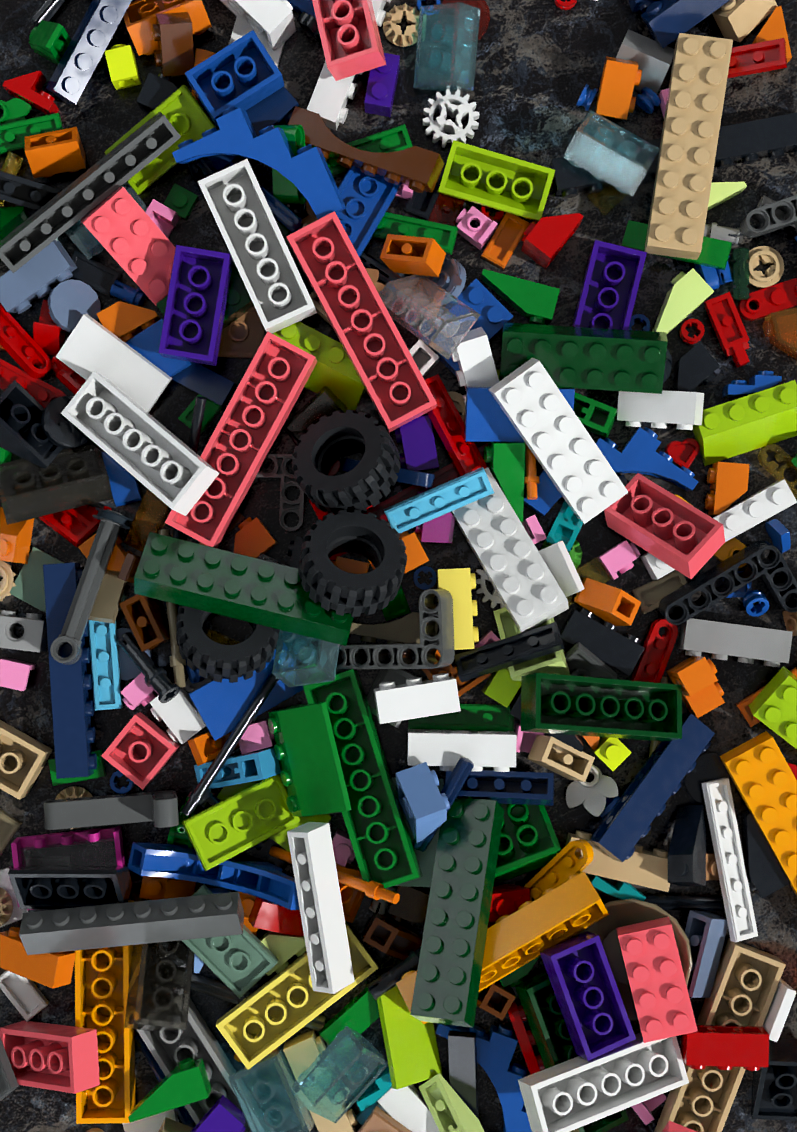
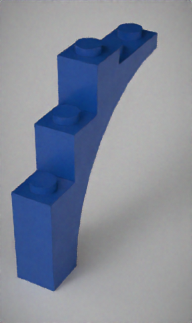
[172,106,346,220]
[524,427,698,517]
[128,842,299,910]
[435,1023,532,1132]

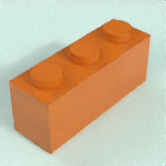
[0,927,76,989]

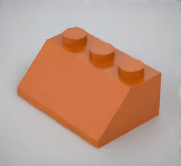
[123,0,212,56]

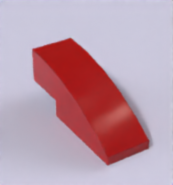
[248,897,304,936]

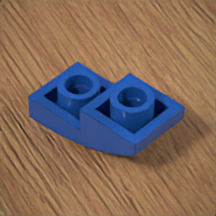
[722,371,782,398]
[102,452,142,507]

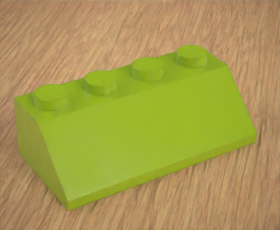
[438,140,555,222]
[273,322,366,410]
[693,380,797,466]

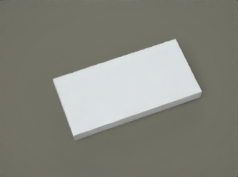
[56,314,172,413]

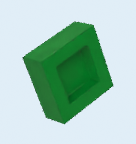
[163,184,199,221]

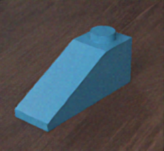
[194,747,281,789]

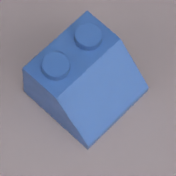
[396,762,450,843]

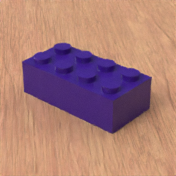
[572,240,647,330]
[158,245,233,366]
[540,931,636,1061]

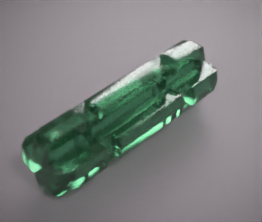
[733,248,749,300]

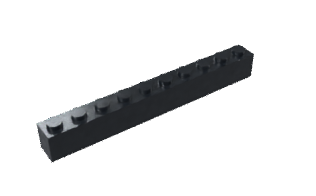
[549,112,797,199]

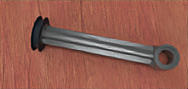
[50,508,133,665]

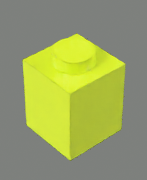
[105,44,142,90]
[590,737,632,771]

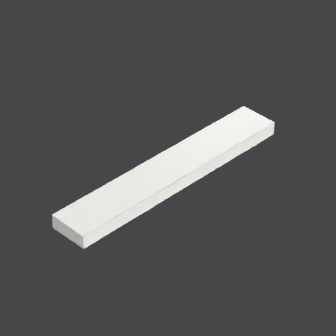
[701,778,758,942]

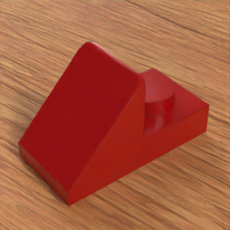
[2,71,59,115]
[33,300,66,356]

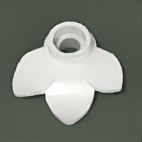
[566,765,618,817]

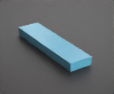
[384,467,494,534]
[88,620,123,711]

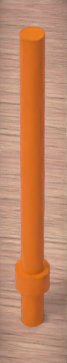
[269,846,400,904]

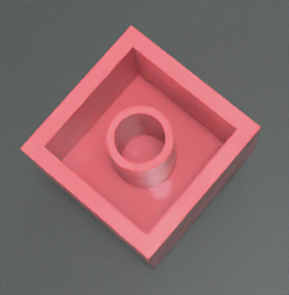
[102,712,181,790]

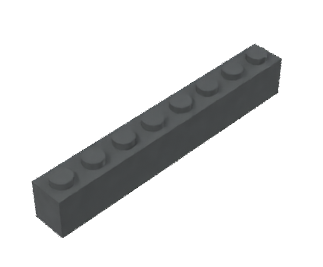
[0,112,181,273]
[19,892,244,955]

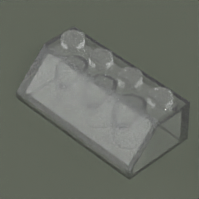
[379,275,480,359]

